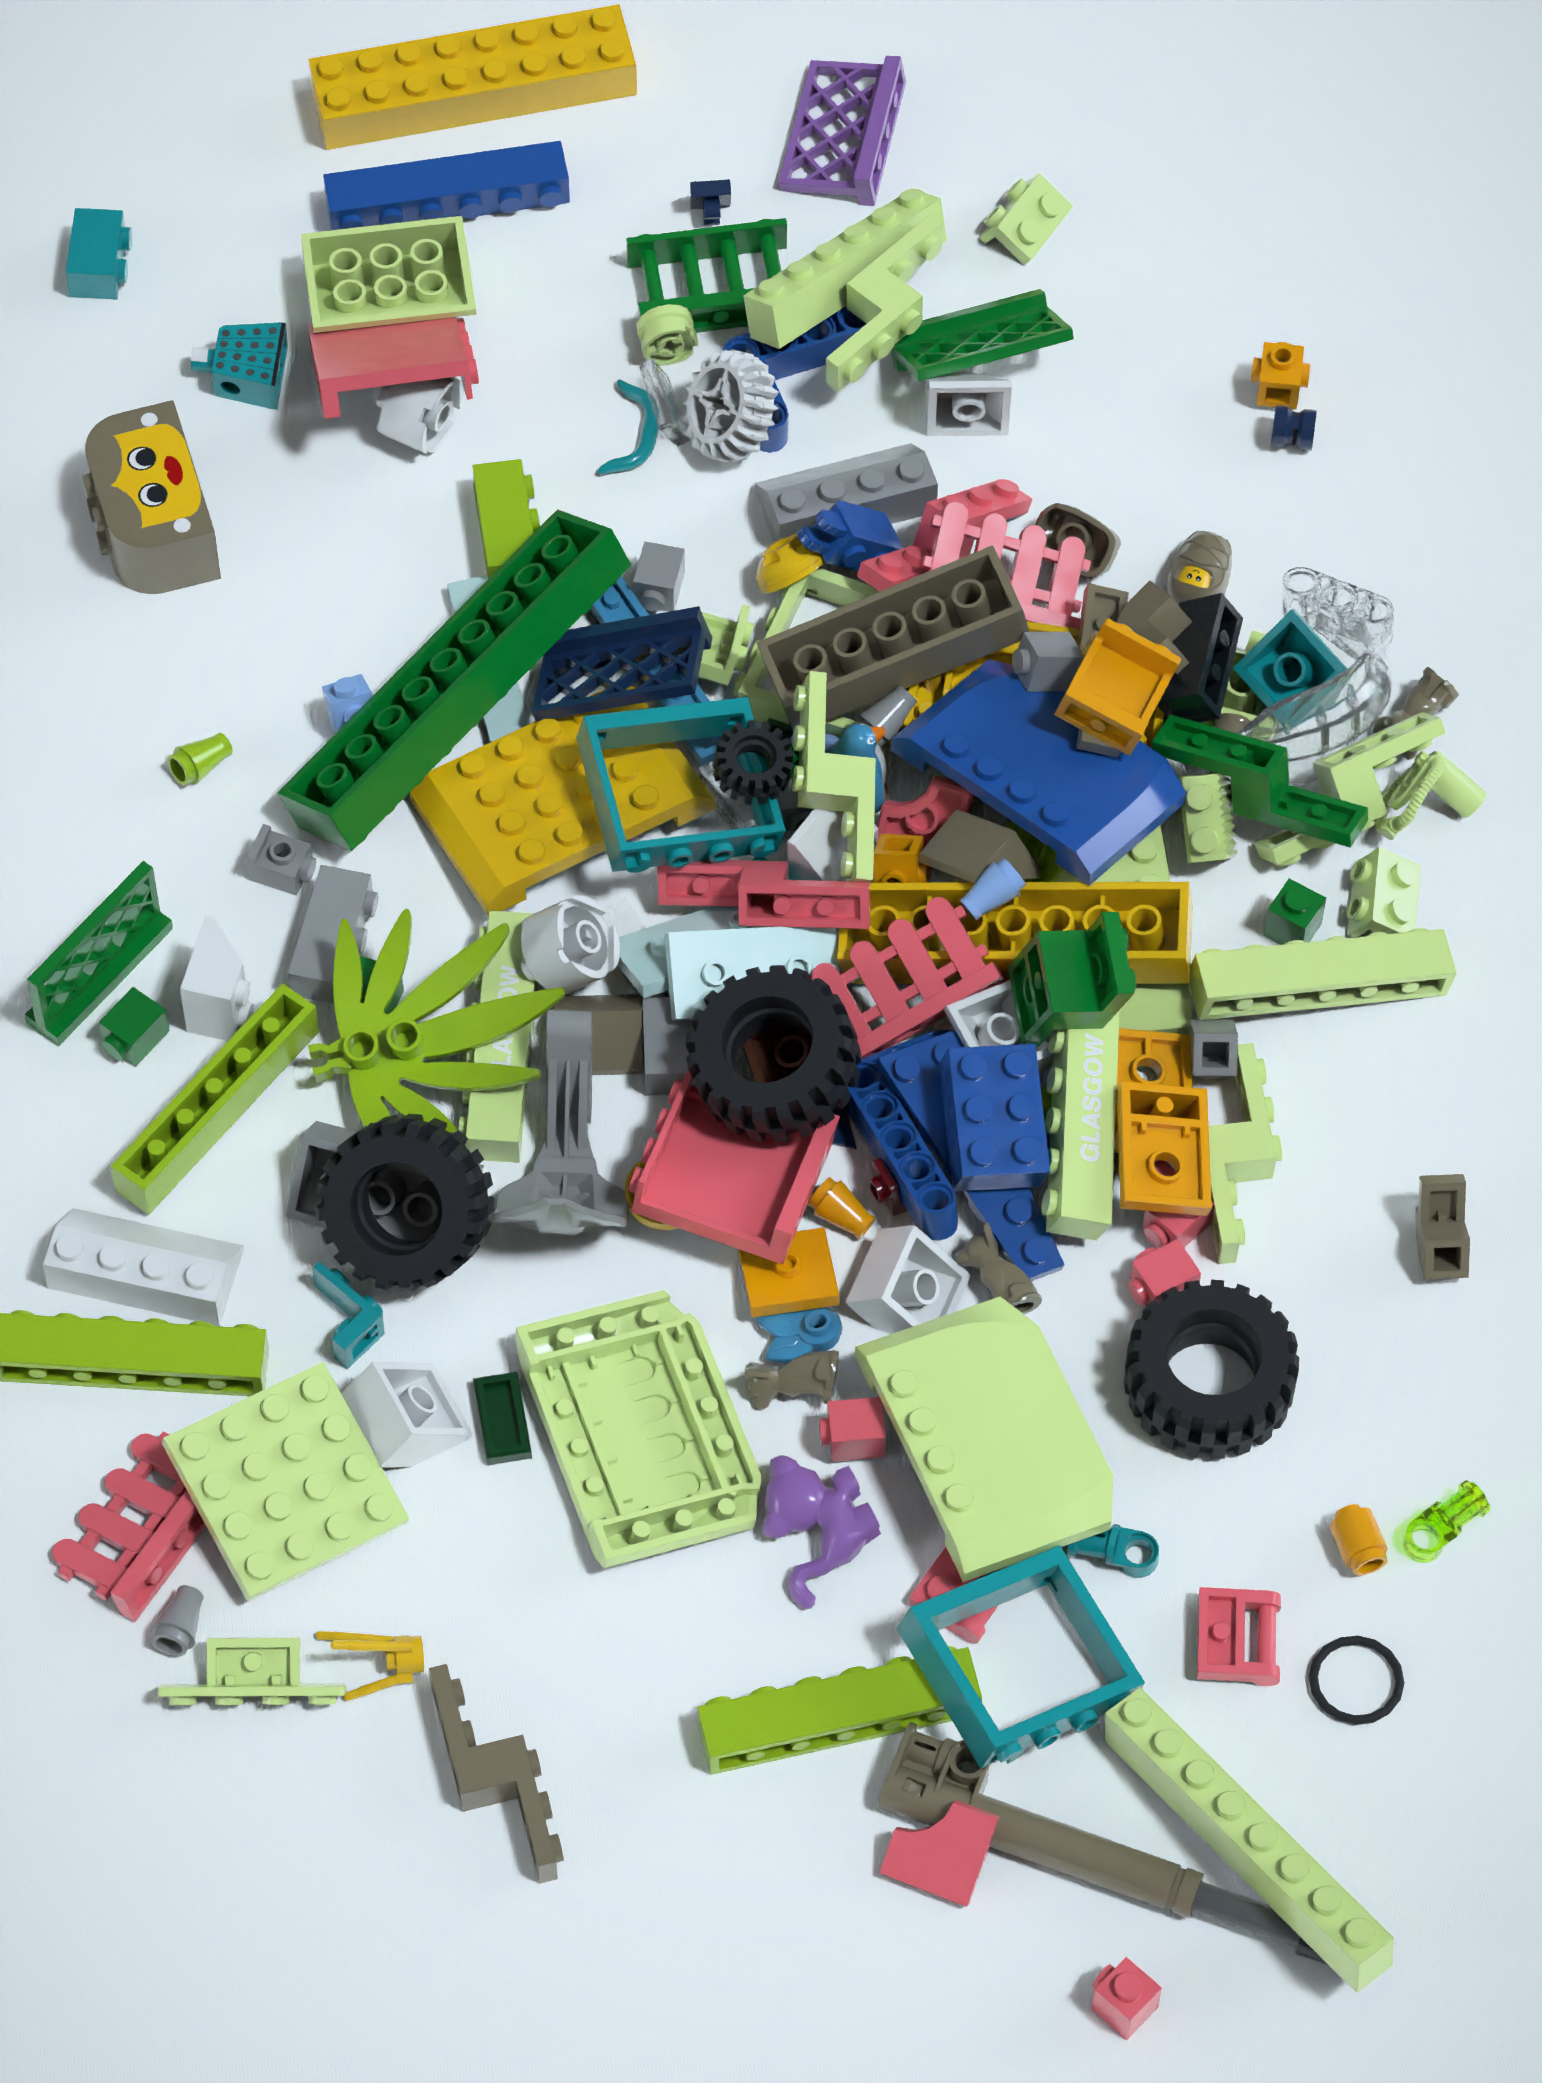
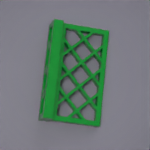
[891,289,1074,381]
[24,860,173,1046]

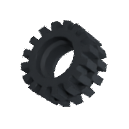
[713,720,794,805]

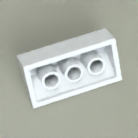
[43,1208,244,1326]

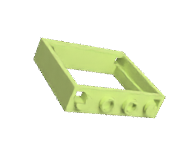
[734,568,909,754]

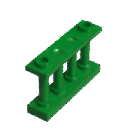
[626,218,787,333]

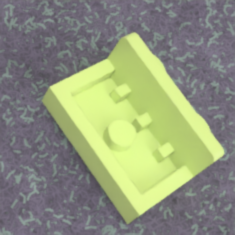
[979,173,1073,265]
[698,604,754,685]
[1347,847,1421,937]

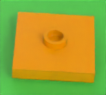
[737,1227,840,1318]

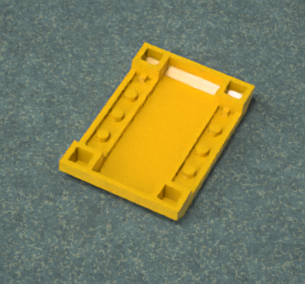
[409,686,716,917]

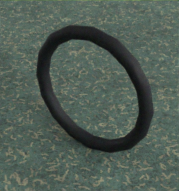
[1309,1635,1405,1725]

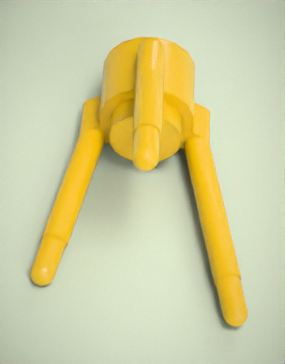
[315,1631,424,1701]

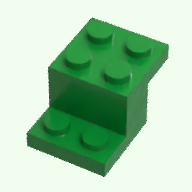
[1008,912,1136,1047]

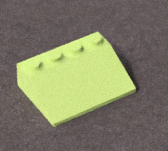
[301,216,477,333]

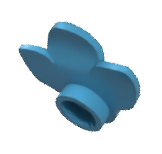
[756,1307,843,1362]

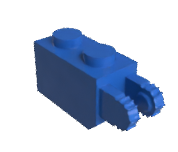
[797,500,904,571]

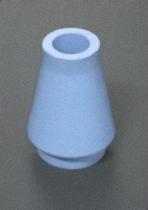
[959,858,1026,920]

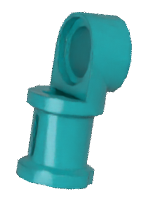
[1067,1524,1159,1578]

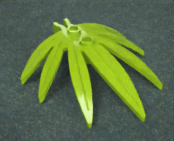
[308,908,565,1134]

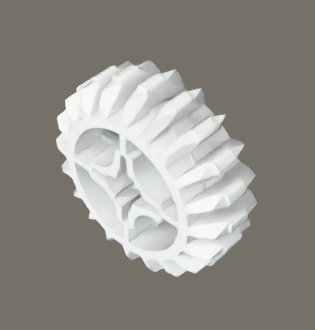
[682,350,779,462]

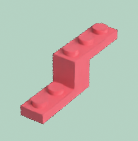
[857,479,1033,591]
[657,860,870,929]

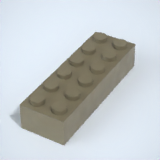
[756,545,1029,733]

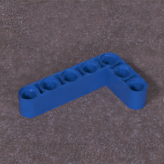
[723,306,866,453]
[845,1029,958,1241]

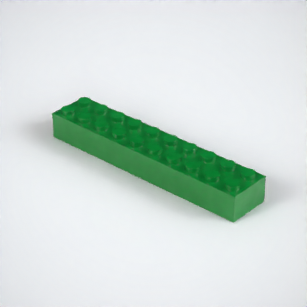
[277,509,631,851]

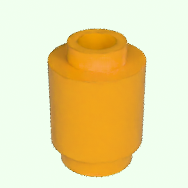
[1329,1504,1388,1576]

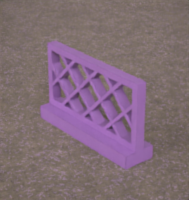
[778,55,906,206]

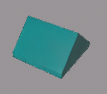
[1233,609,1349,730]

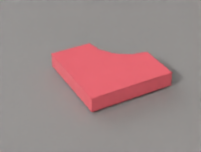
[877,775,975,847]
[879,1800,1000,1907]

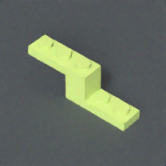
[826,213,943,392]
[791,671,876,884]
[1254,712,1445,866]
[1209,1043,1282,1264]

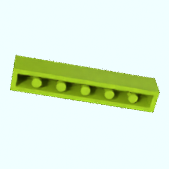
[110,983,319,1215]
[0,1310,269,1397]
[697,1646,982,1775]

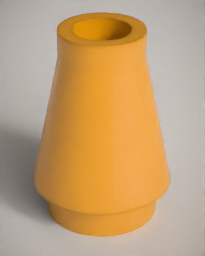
[808,1177,876,1239]

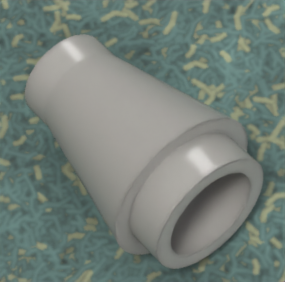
[857,685,918,748]
[151,1585,204,1657]

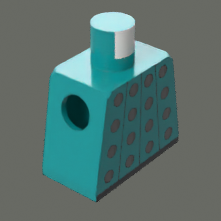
[191,322,288,410]

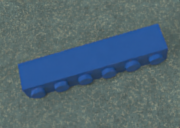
[323,140,570,230]

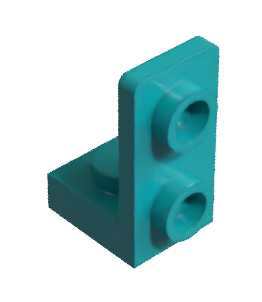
[312,1261,385,1370]

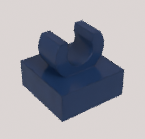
[689,179,731,226]

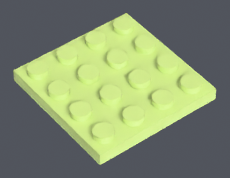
[161,1361,410,1602]

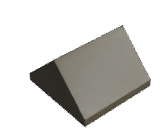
[918,809,1041,884]
[554,994,643,1075]

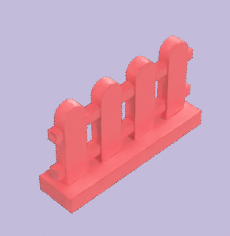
[920,502,1091,629]
[812,897,1006,1059]
[52,1431,206,1622]

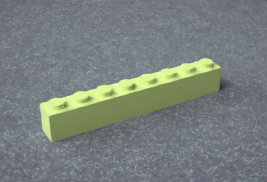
[1105,1687,1394,1993]

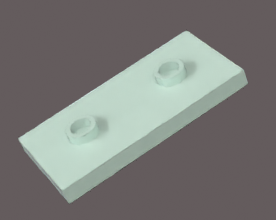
[617,906,773,998]
[664,926,840,1021]

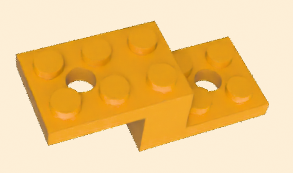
[1114,1028,1212,1216]

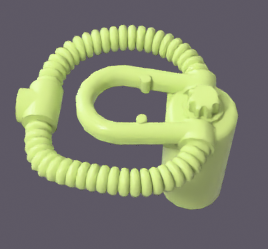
[1374,751,1487,840]

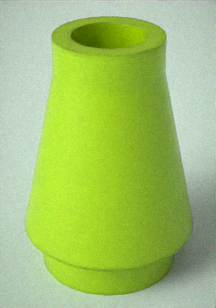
[167,732,233,786]

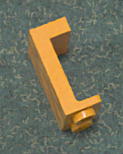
[1054,618,1181,756]

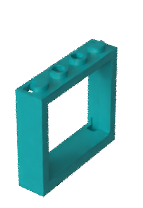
[576,697,786,873]
[896,1545,1145,1769]

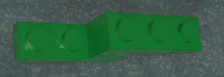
[1152,714,1368,848]

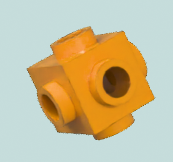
[1251,342,1311,410]
[871,834,931,883]

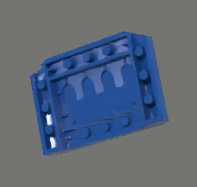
[891,659,1186,886]

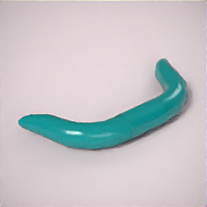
[598,379,661,475]

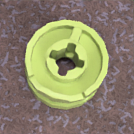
[636,304,698,365]

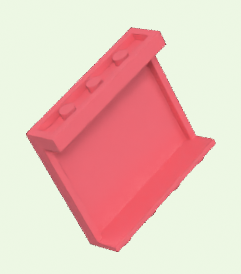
[307,317,479,419]
[628,1070,840,1264]

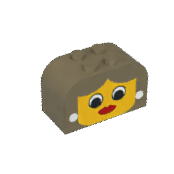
[82,400,221,594]

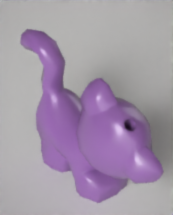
[762,1455,881,1609]

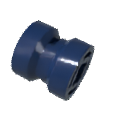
[1271,405,1317,451]

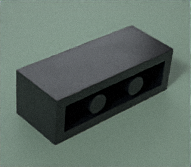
[1157,593,1243,723]

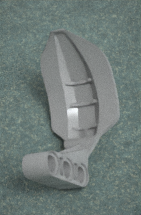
[493,1010,629,1235]

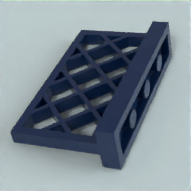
[531,606,713,722]

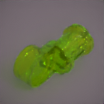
[1403,1480,1490,1563]

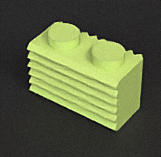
[1179,772,1238,863]

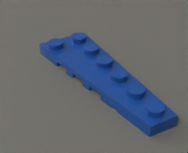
[876,1030,1065,1281]

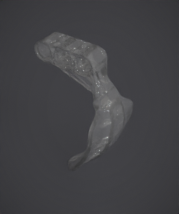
[1238,567,1394,786]

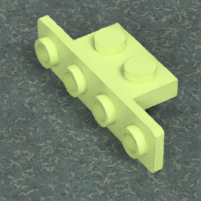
[158,1637,347,1705]

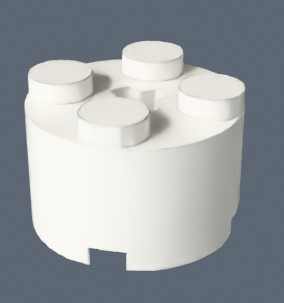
[376,377,464,454]
[521,895,620,994]

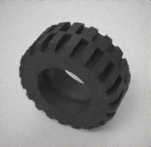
[685,965,861,1143]
[315,1113,495,1292]
[1124,1279,1300,1460]

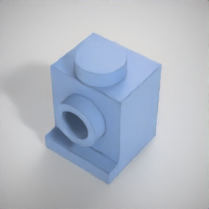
[322,674,372,734]

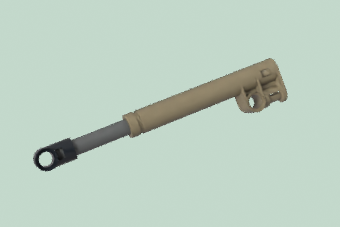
[878,1722,1329,1966]

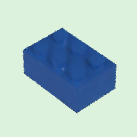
[939,1044,1050,1191]

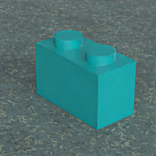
[66,208,132,300]

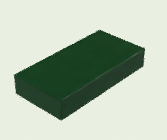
[473,1371,532,1466]

